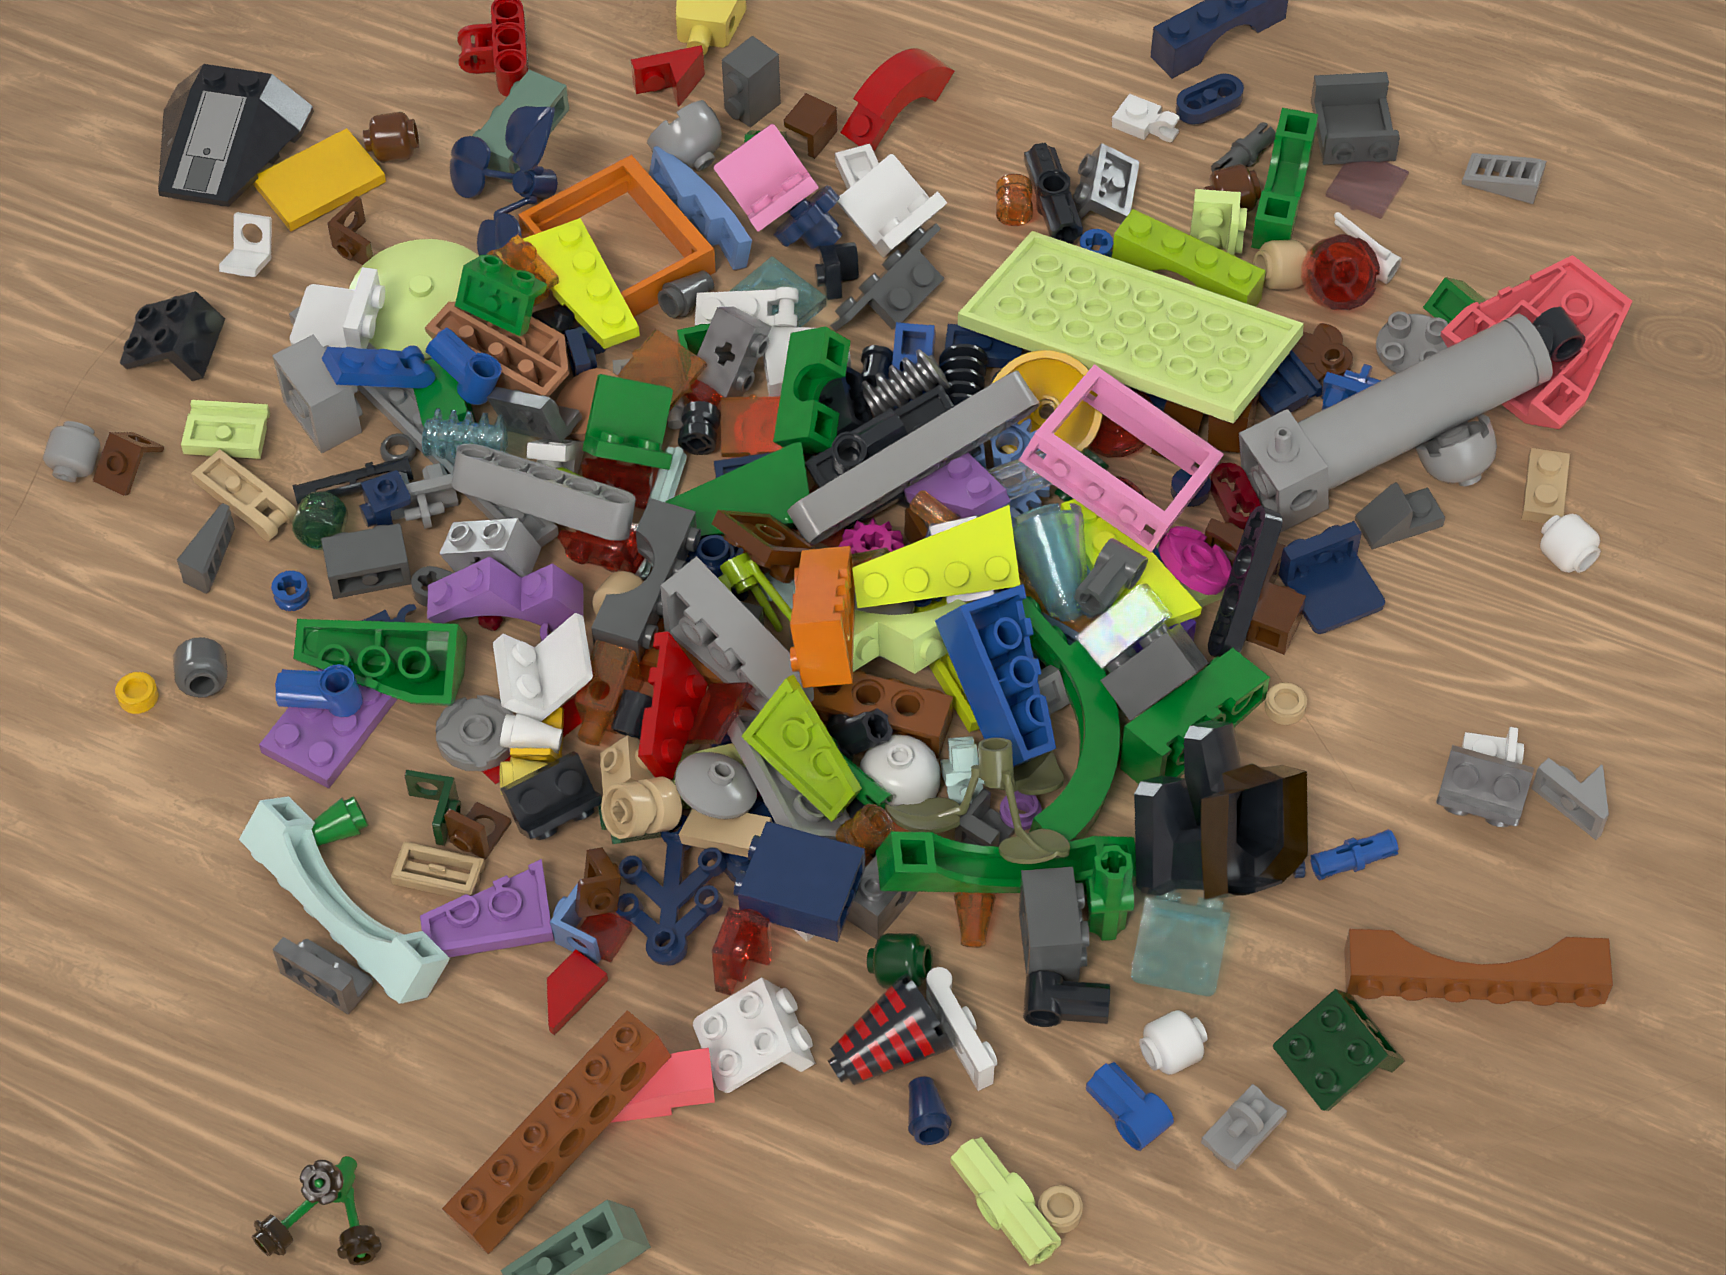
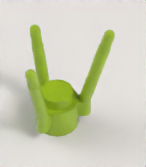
[718,552,792,632]

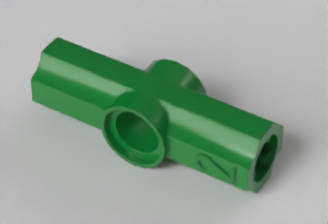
[1086,845,1134,941]

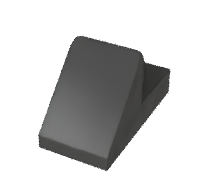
[1355,482,1445,550]

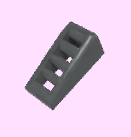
[177,503,235,594]

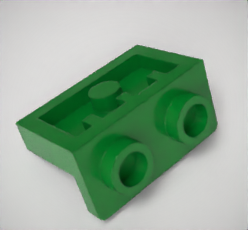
[455,255,547,337]

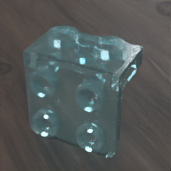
[1131,891,1231,996]

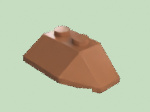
[425,302,569,397]

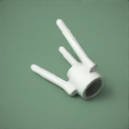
[1320,212,1402,286]

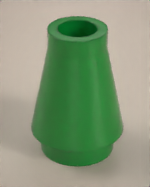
[312,796,369,847]

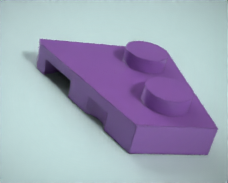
[904,452,1010,518]

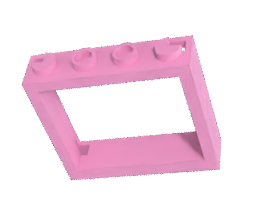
[1019,364,1224,552]

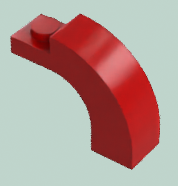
[840,48,955,151]

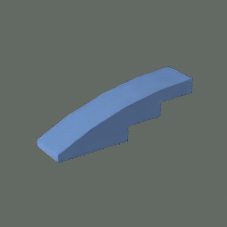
[649,146,752,270]

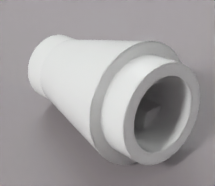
[500,713,563,753]

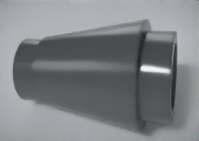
[658,270,714,318]

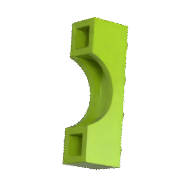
[1112,209,1266,307]

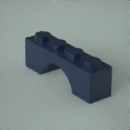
[1150,0,1288,79]

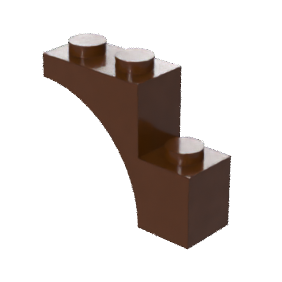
[1204,518,1306,655]

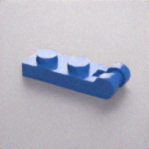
[322,345,435,388]

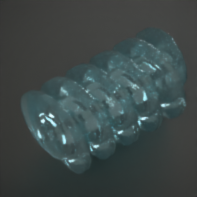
[422,408,508,459]

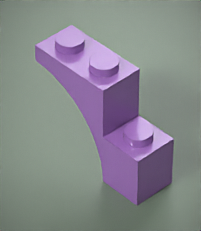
[427,557,583,632]

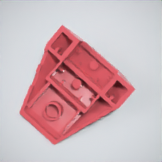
[1440,255,1632,429]

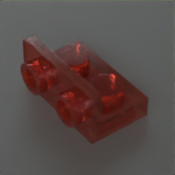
[557,523,645,574]
[712,907,772,996]

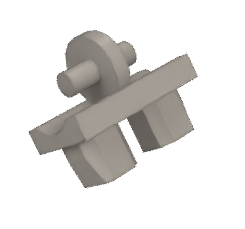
[391,463,459,529]
[1201,1084,1287,1171]

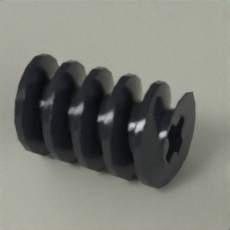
[936,344,988,406]

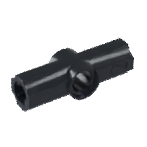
[1024,142,1083,244]

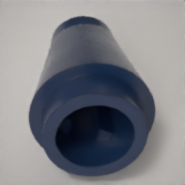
[908,1076,952,1145]

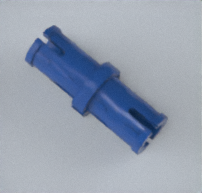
[1310,829,1399,881]

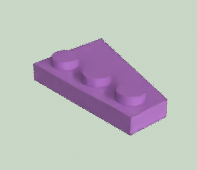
[420,859,554,957]

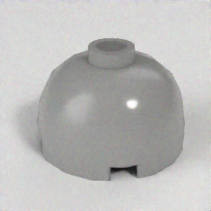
[647,100,722,171]
[1415,414,1497,486]

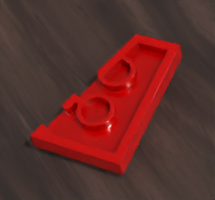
[638,631,708,781]

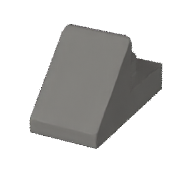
[1531,758,1609,840]

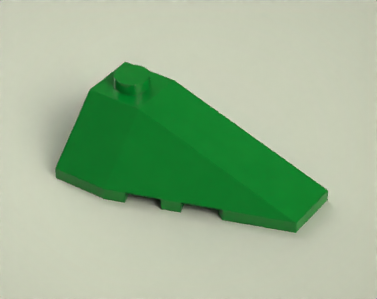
[293,619,467,706]

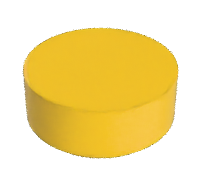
[115,672,159,714]

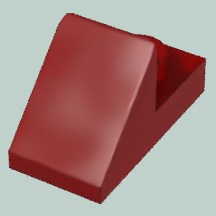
[631,45,705,107]

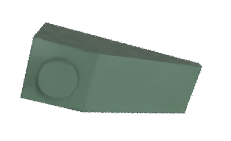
[501,1200,651,1275]

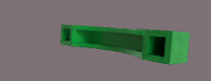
[876,831,1136,895]

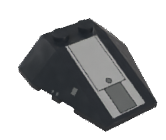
[158,64,314,207]

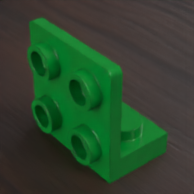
[582,374,673,470]

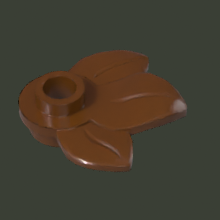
[1292,323,1353,382]

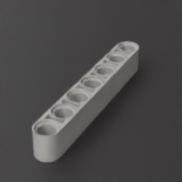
[787,371,1040,545]

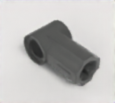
[1074,538,1148,616]

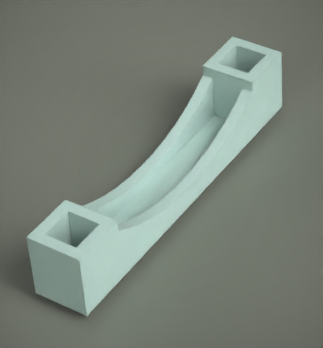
[239,796,450,1004]

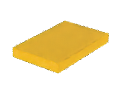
[253,128,386,232]

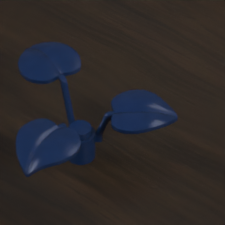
[450,106,558,269]

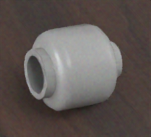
[43,421,100,482]

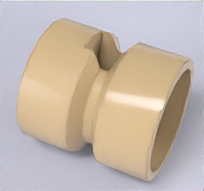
[601,777,682,839]

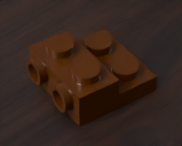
[712,510,816,584]

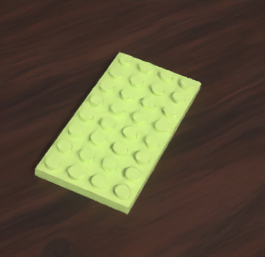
[958,231,1304,424]

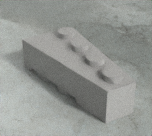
[660,556,814,712]

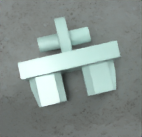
[940,736,984,805]

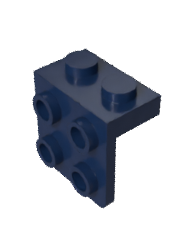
[1278,521,1385,634]

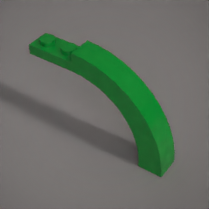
[1022,596,1120,842]

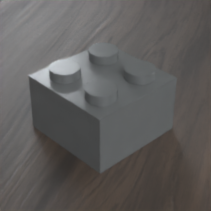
[1100,623,1209,721]
[1018,867,1089,982]

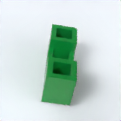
[773,326,851,455]

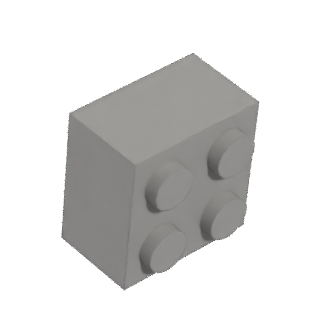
[272,334,363,454]

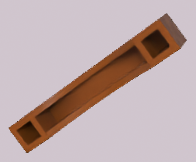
[1344,929,1613,1007]

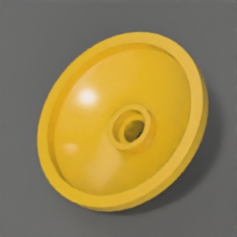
[992,350,1103,454]

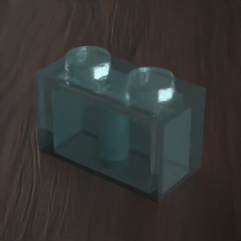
[1075,583,1173,669]

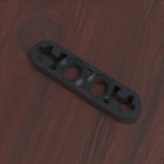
[1208,506,1282,657]

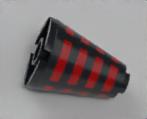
[827,973,954,1085]

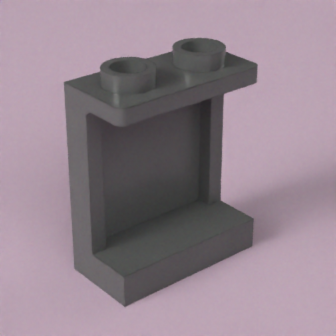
[1311,72,1400,165]

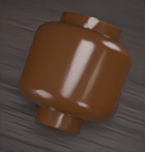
[363,112,419,163]
[1204,164,1261,212]

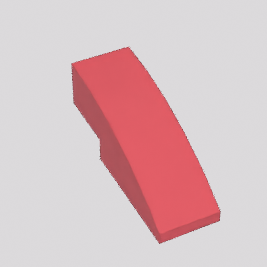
[610,1047,715,1123]

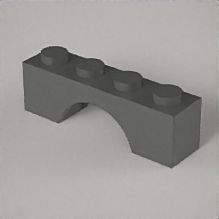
[591,498,701,663]

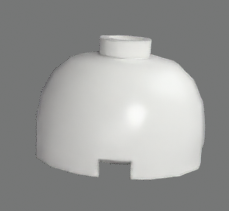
[859,735,941,816]

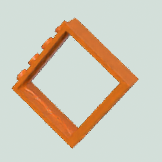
[518,154,716,317]

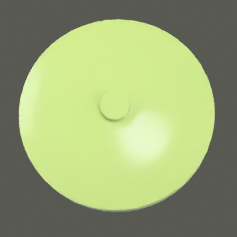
[349,239,479,362]

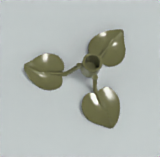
[885,738,1070,864]

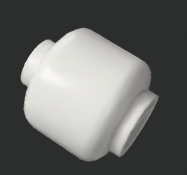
[1540,514,1601,573]
[1139,1010,1208,1075]

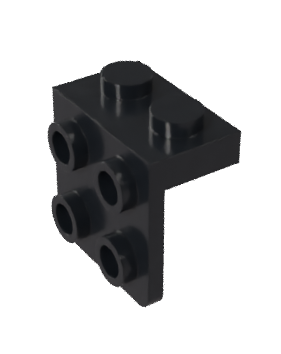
[120,291,225,381]

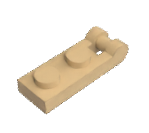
[191,449,298,541]

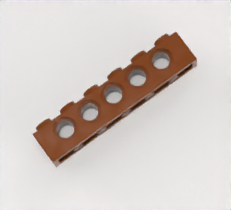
[442,1010,671,1255]

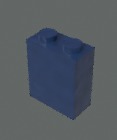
[733,821,865,942]

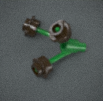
[252,1156,382,1265]

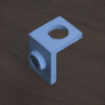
[550,883,601,964]

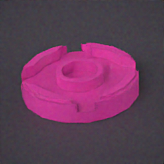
[1158,526,1232,595]

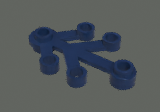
[616,815,727,966]

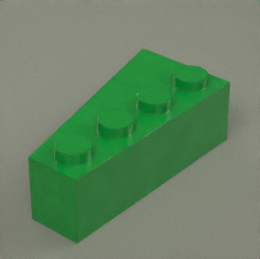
[1120,648,1270,784]

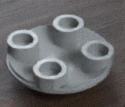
[1376,312,1448,373]

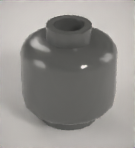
[173,637,228,698]

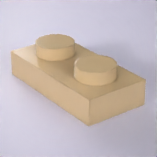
[1521,448,1570,523]

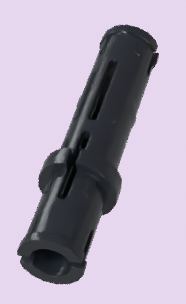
[292,456,414,509]

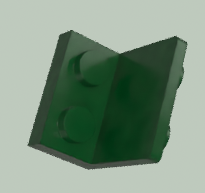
[1273,989,1405,1111]

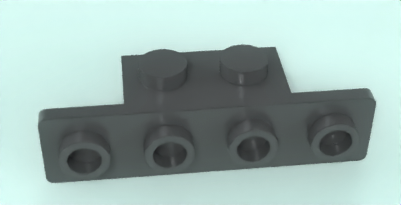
[830,223,945,331]

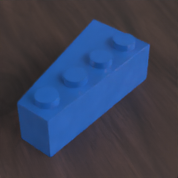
[935,584,1056,767]

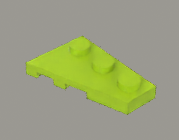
[741,674,862,822]

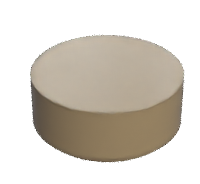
[1265,683,1307,725]
[1038,1185,1083,1233]

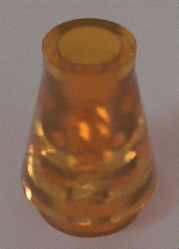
[954,892,996,948]

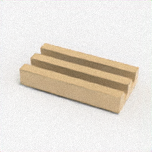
[391,842,485,898]

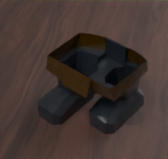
[1134,720,1308,900]

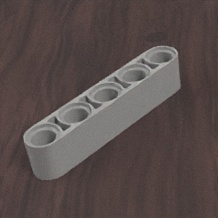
[452,444,636,540]

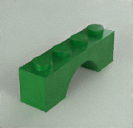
[1251,108,1319,249]

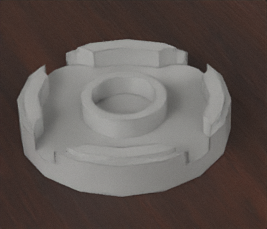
[436,695,513,771]

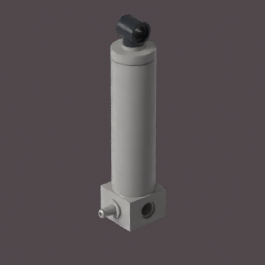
[1239,307,1586,533]

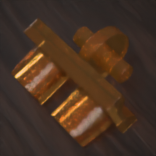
[487,234,559,306]

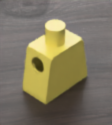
[676,0,746,55]

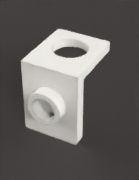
[219,212,272,277]

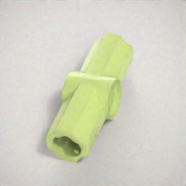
[950,1137,1061,1266]

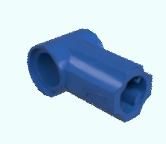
[425,327,502,405]
[275,664,363,717]
[1086,1062,1174,1151]

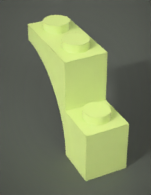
[853,599,967,674]

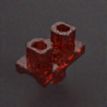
[581,457,653,509]

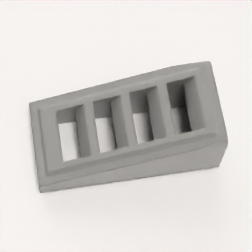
[1462,153,1547,204]

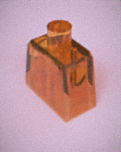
[575,640,644,746]

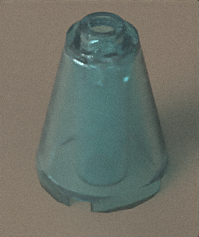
[1013,503,1087,621]

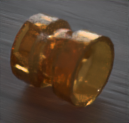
[996,174,1033,226]
[836,804,895,859]

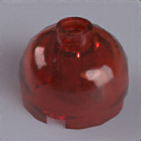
[1301,234,1380,310]

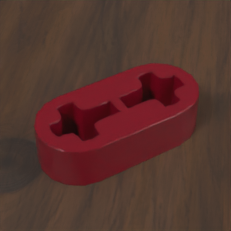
[1210,462,1261,530]

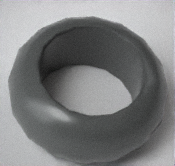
[380,433,416,462]

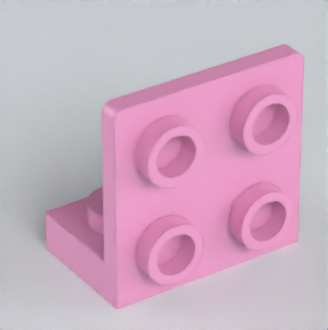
[714,124,819,232]

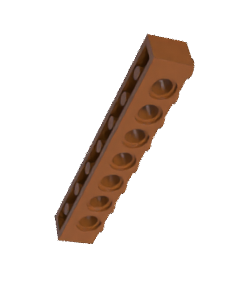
[625,618,953,758]

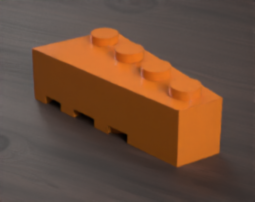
[790,546,855,688]

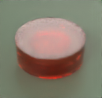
[683,378,722,407]

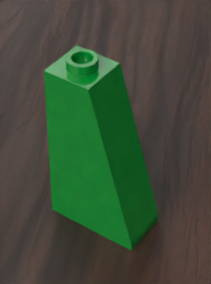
[665,442,809,540]

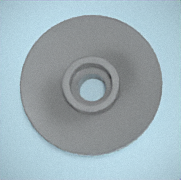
[675,752,757,819]

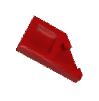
[547,949,608,1035]

